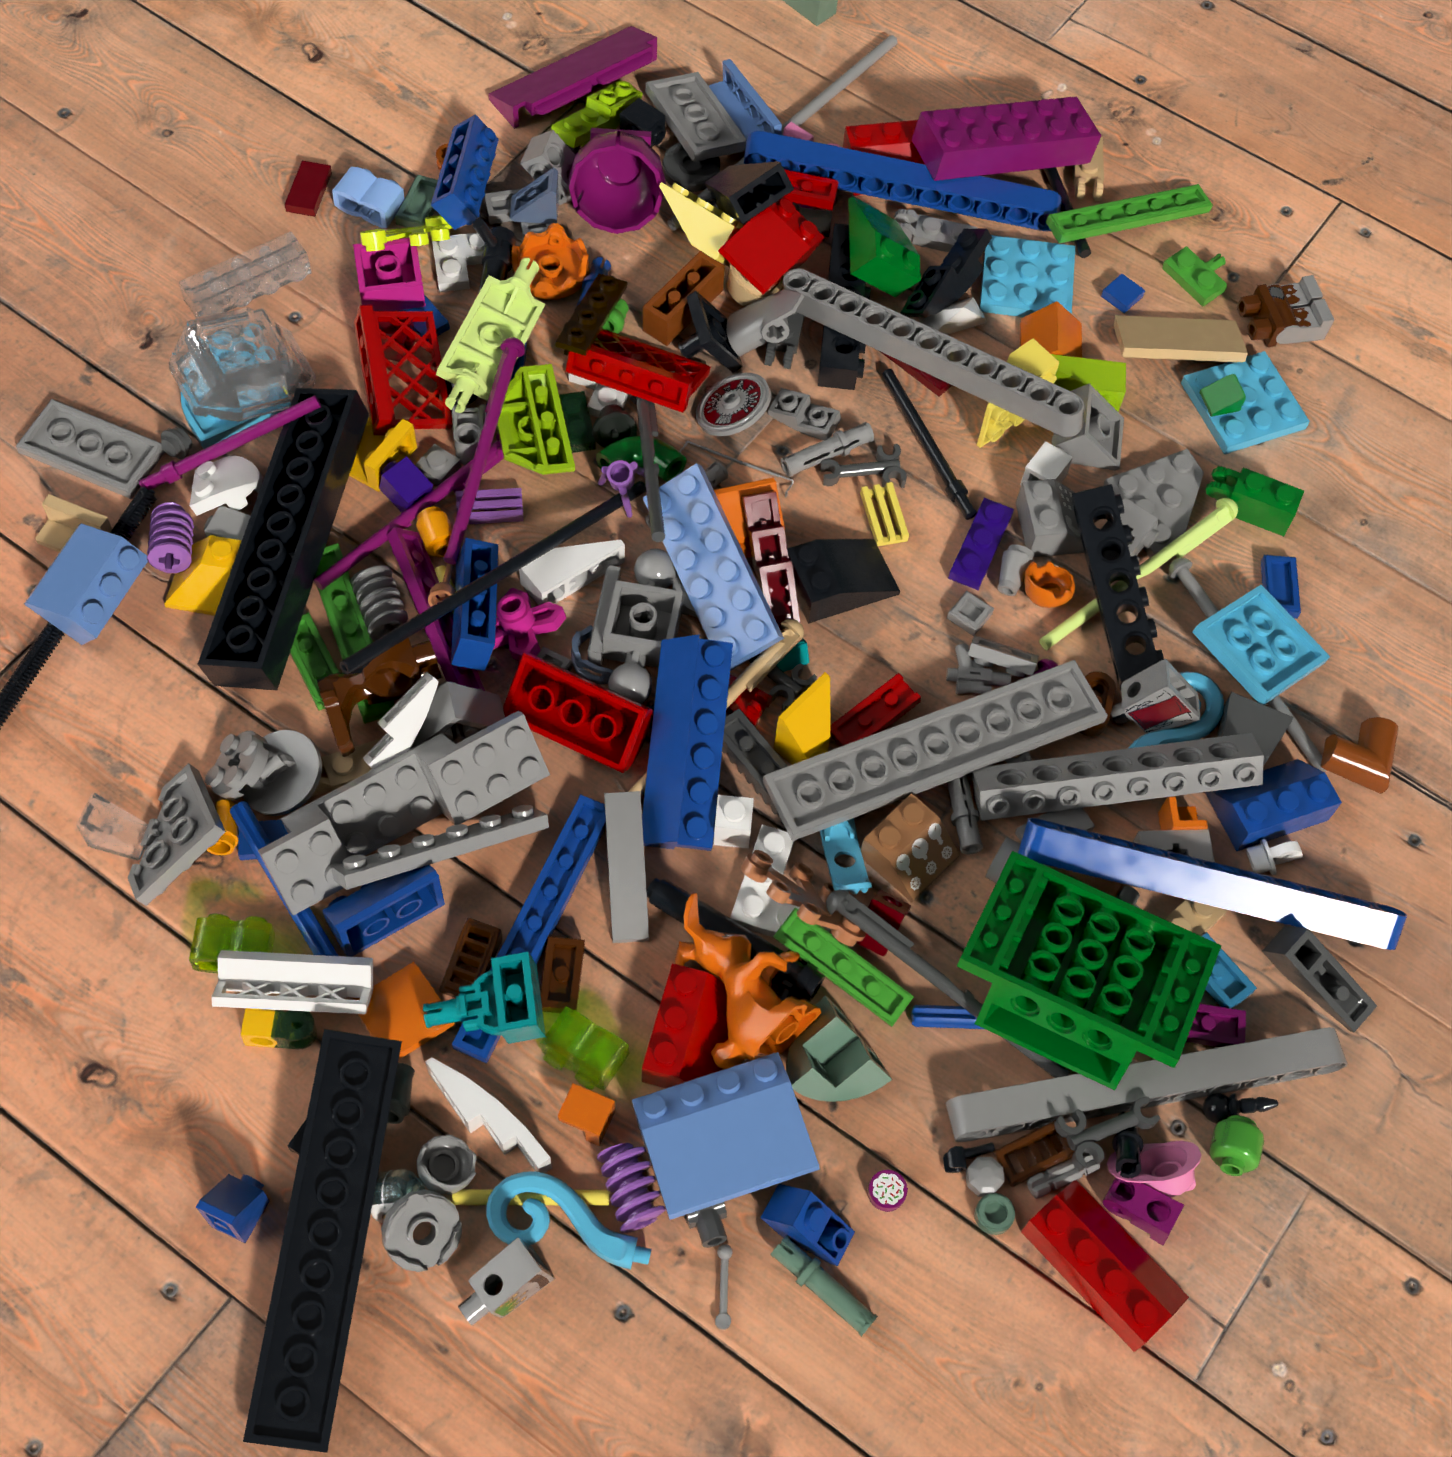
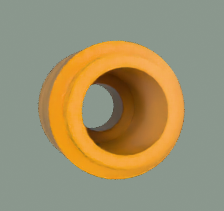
[416,506,453,557]

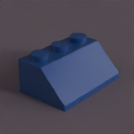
[1205,759,1342,852]
[322,865,445,957]

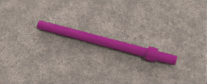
[139,395,321,490]

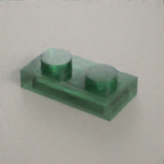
[559,391,596,453]

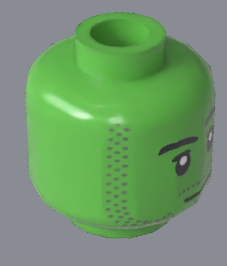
[1209,1115,1264,1176]

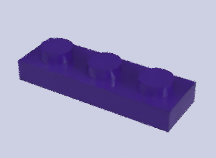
[948,498,1014,591]

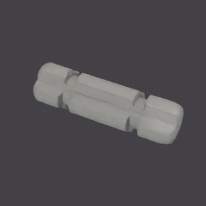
[1027,1153,1100,1198]

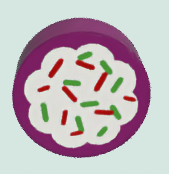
[867,1170,908,1212]

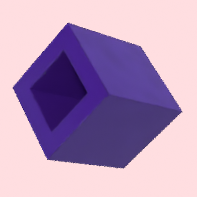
[379,456,433,513]

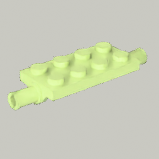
[436,258,545,413]

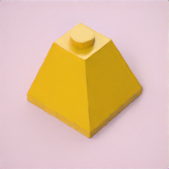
[164,535,242,616]
[774,672,830,765]

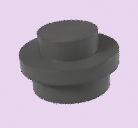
[161,427,192,459]

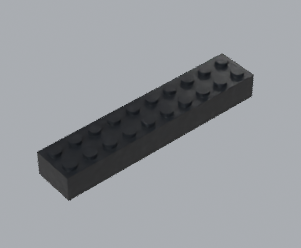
[198,388,369,690]

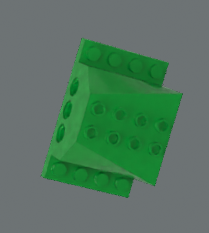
[957,851,1222,1090]

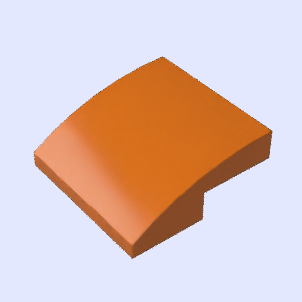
[351,961,456,1060]

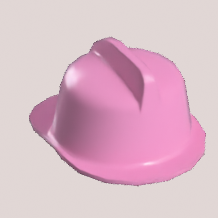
[1107,1141,1202,1198]

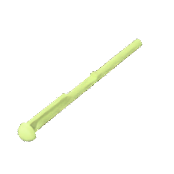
[1039,498,1238,650]

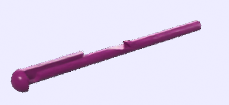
[444,337,525,564]
[314,433,504,590]

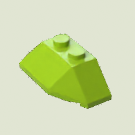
[497,364,575,475]

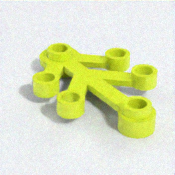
[360,215,452,251]

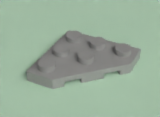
[1103,449,1204,558]
[127,763,226,906]

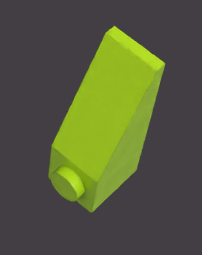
[1051,354,1126,412]

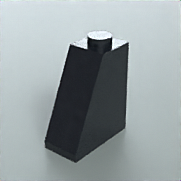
[705,161,794,224]

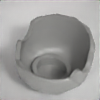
[417,1134,476,1195]

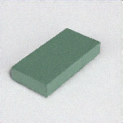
[395,174,438,228]

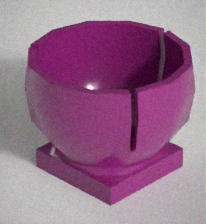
[568,128,666,234]

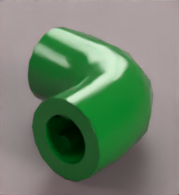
[596,436,687,482]

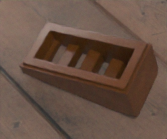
[439,918,503,998]
[993,1120,1074,1187]

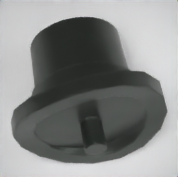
[592,404,637,448]

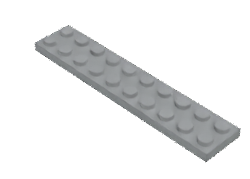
[763,660,1108,841]

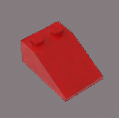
[718,197,825,295]

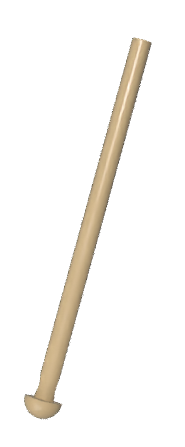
[628,619,804,798]

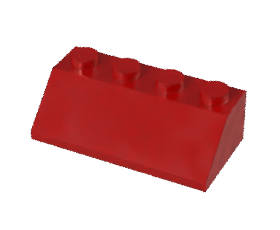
[1021,1180,1189,1352]

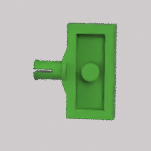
[1162,246,1227,307]

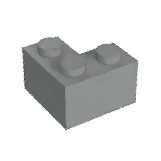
[410,681,505,750]

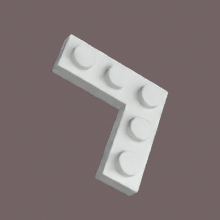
[730,824,831,937]

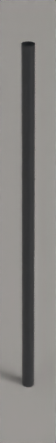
[340,481,646,675]

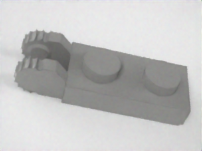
[894,209,977,252]

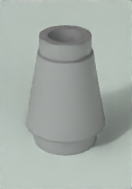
[997,544,1034,596]

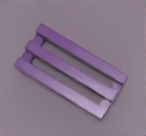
[456,488,523,524]

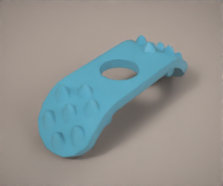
[820,818,872,894]

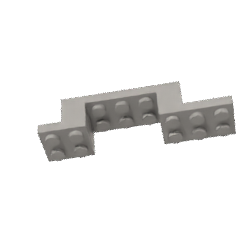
[258,711,550,916]

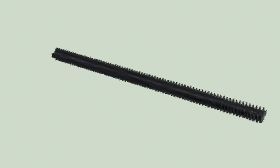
[0,487,157,730]

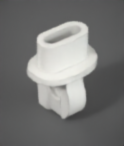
[1246,839,1303,875]

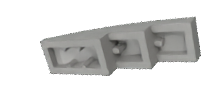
[604,791,649,943]

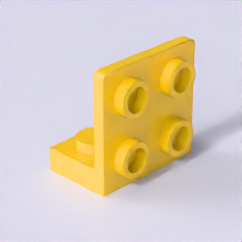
[349,418,417,492]

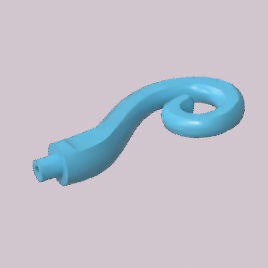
[1127,671,1224,749]
[486,1171,652,1270]

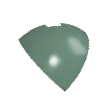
[786,995,892,1102]

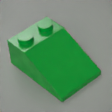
[848,196,921,297]

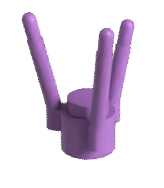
[598,460,645,518]

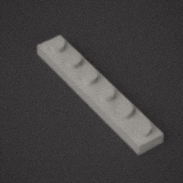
[331,805,549,890]

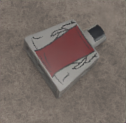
[1111,659,1201,733]

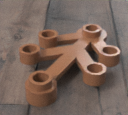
[740,850,866,946]

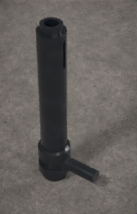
[473,218,516,294]
[646,878,825,1002]

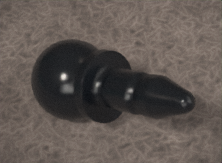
[1203,1093,1279,1123]

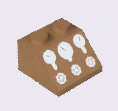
[861,793,960,903]

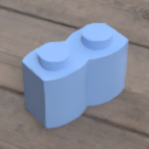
[332,166,404,228]

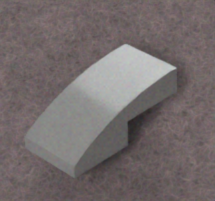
[768,388,841,440]

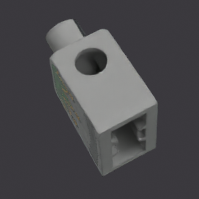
[458,1237,555,1325]

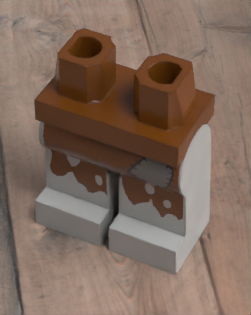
[1237,275,1334,347]

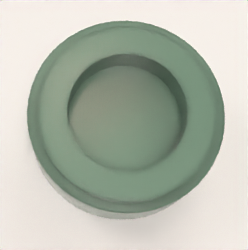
[974,1193,1015,1235]

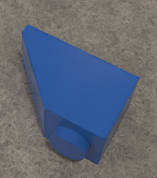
[196,1174,270,1243]

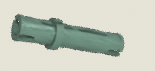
[770,1235,878,1337]

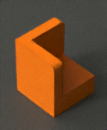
[1158,796,1208,830]
[558,1083,615,1146]

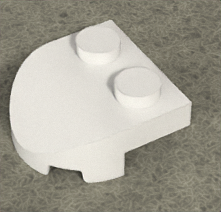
[189,456,264,516]

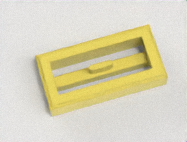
[860,482,909,546]

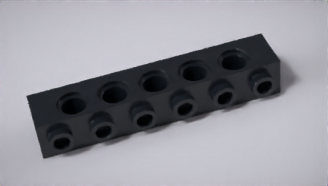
[818,223,871,390]
[1072,484,1164,690]

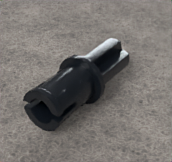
[1112,1111,1144,1178]

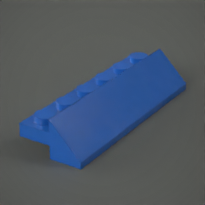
[642,634,733,851]

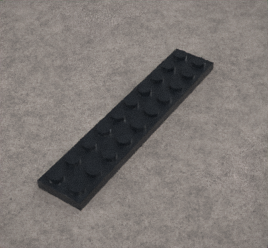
[243,1029,402,1453]

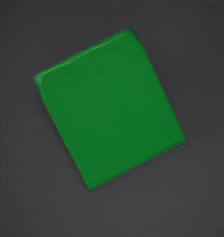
[1200,374,1246,417]

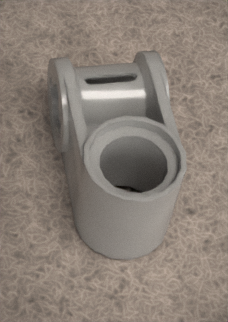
[452,404,486,465]

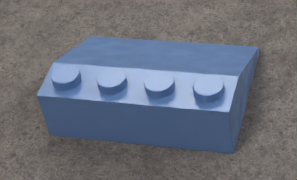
[632,1052,820,1220]

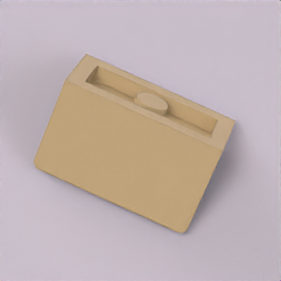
[35,494,112,552]

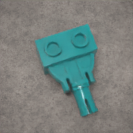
[423,952,546,1044]

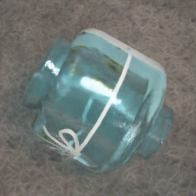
[371,1169,425,1223]

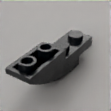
[900,229,992,318]

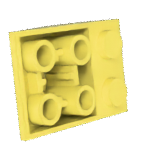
[659,182,744,267]
[977,338,1059,448]

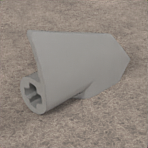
[727,289,804,356]

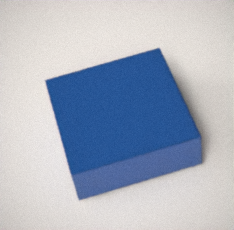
[1101,274,1145,313]

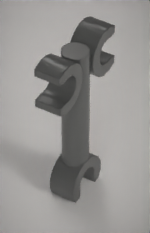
[820,444,907,488]
[748,653,817,712]
[1054,1097,1160,1171]

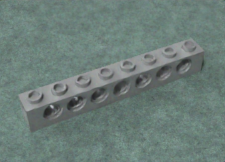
[973,733,1264,821]

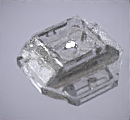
[169,307,316,422]

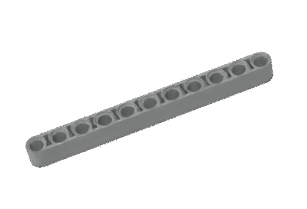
[783,268,1084,437]
[946,1027,1348,1142]

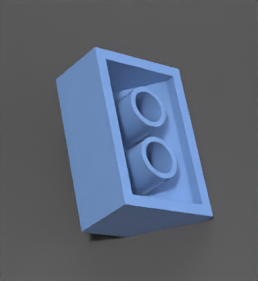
[24,523,148,645]

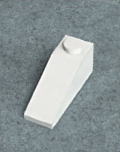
[519,539,625,605]

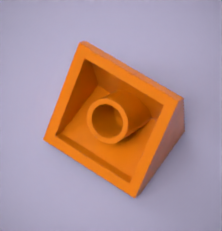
[1020,301,1082,358]

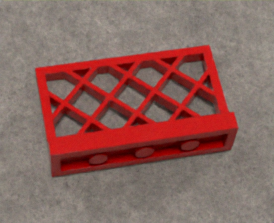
[354,305,453,435]
[565,329,711,413]

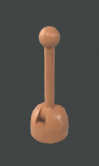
[428,560,458,607]

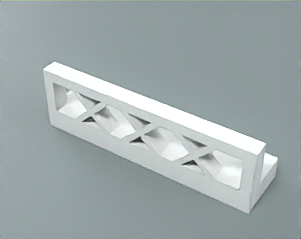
[212,950,373,1014]

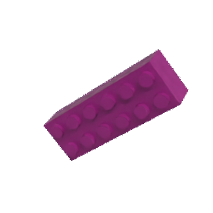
[912,96,1101,181]

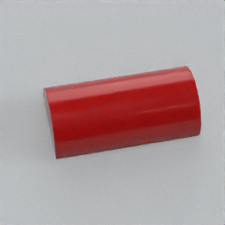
[503,652,653,773]

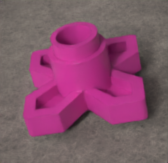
[494,588,566,661]

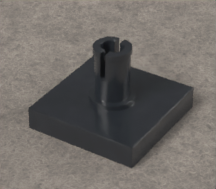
[678,291,743,373]

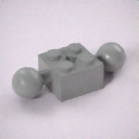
[603,549,683,704]

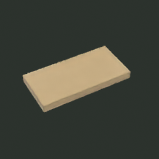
[1113,315,1248,363]

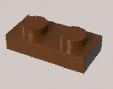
[540,937,585,1015]

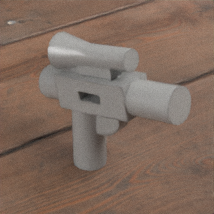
[946,644,1011,694]

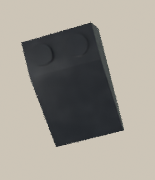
[787,539,900,624]

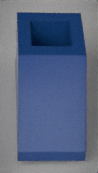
[761,1184,855,1266]

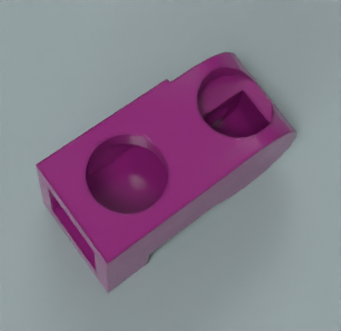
[1102,1177,1184,1246]

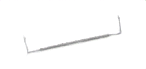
[679,441,794,497]

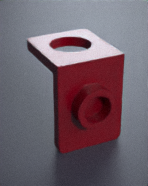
[856,890,911,956]

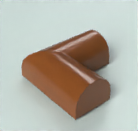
[1320,717,1398,794]

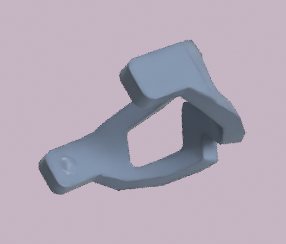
[571,625,614,684]

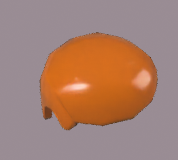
[1024,561,1076,608]

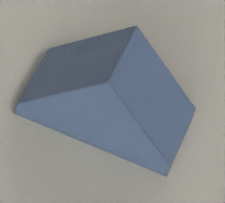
[510,167,559,224]

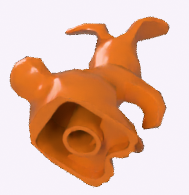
[675,893,822,1069]

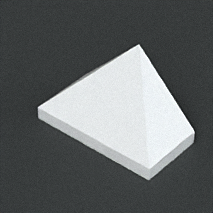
[918,297,986,335]

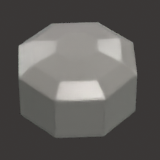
[965,1157,1004,1196]

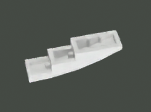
[363,672,439,771]
[425,1057,552,1173]

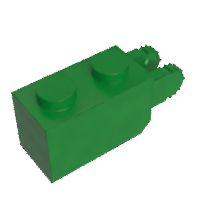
[1205,466,1304,537]

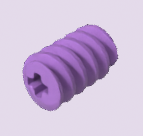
[147,502,194,573]
[597,1143,666,1233]

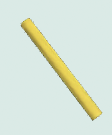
[452,1189,610,1206]

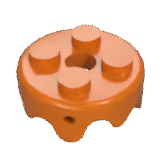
[511,223,589,300]

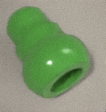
[602,298,629,334]

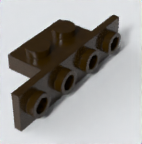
[555,273,628,356]

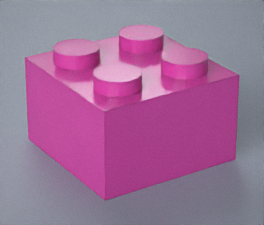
[353,238,426,311]

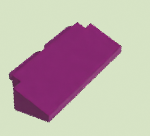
[489,26,657,129]

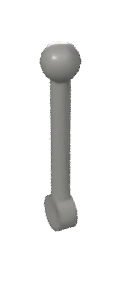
[715,1244,733,1330]

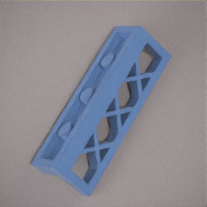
[708,59,782,139]

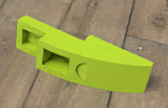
[551,80,643,148]

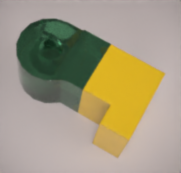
[240,1008,317,1049]

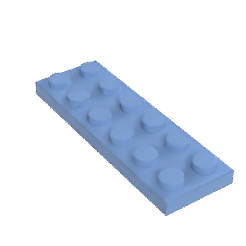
[643,463,784,671]

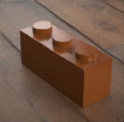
[642,251,725,346]

